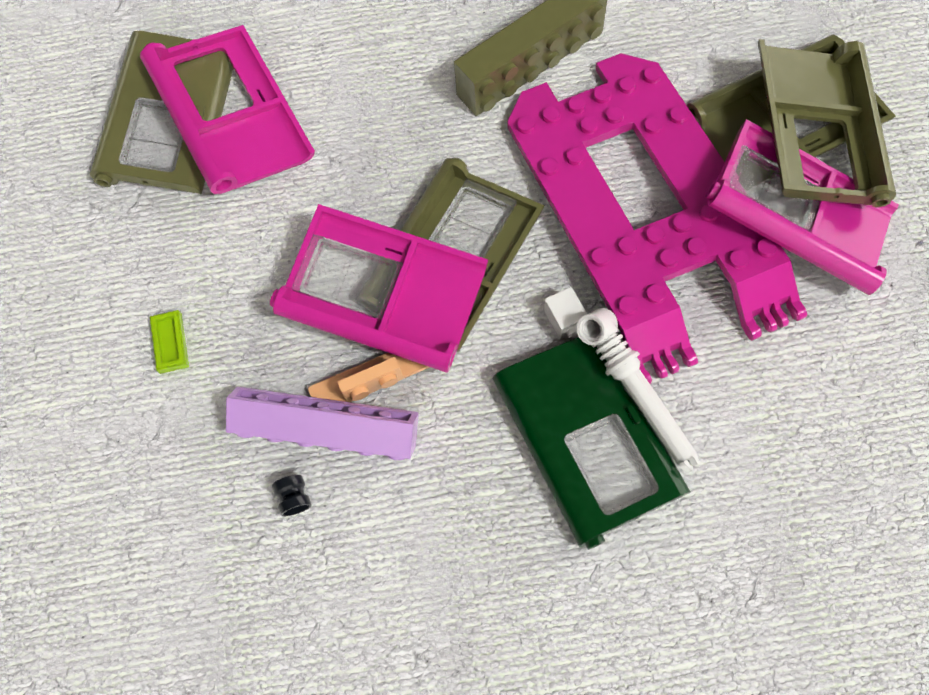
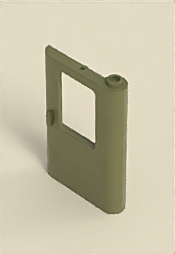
[758,39,896,208]

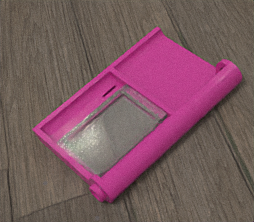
[706,119,899,295]
[270,204,488,373]

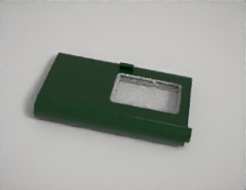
[492,337,691,550]

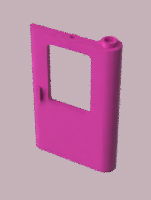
[140,25,315,194]

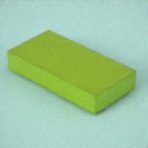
[150,310,189,374]

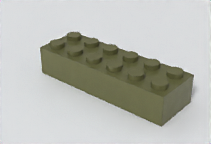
[454,0,607,116]

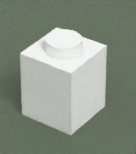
[543,286,587,340]

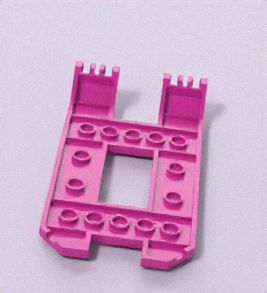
[507,53,807,384]

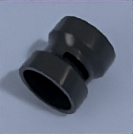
[272,474,312,517]

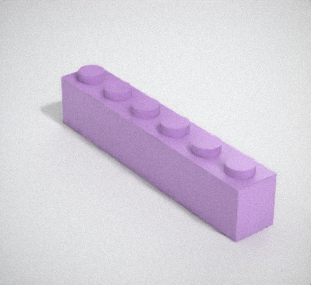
[226,386,419,460]

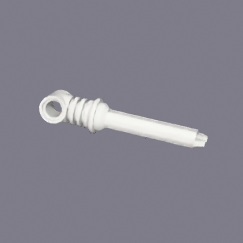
[576,308,699,472]

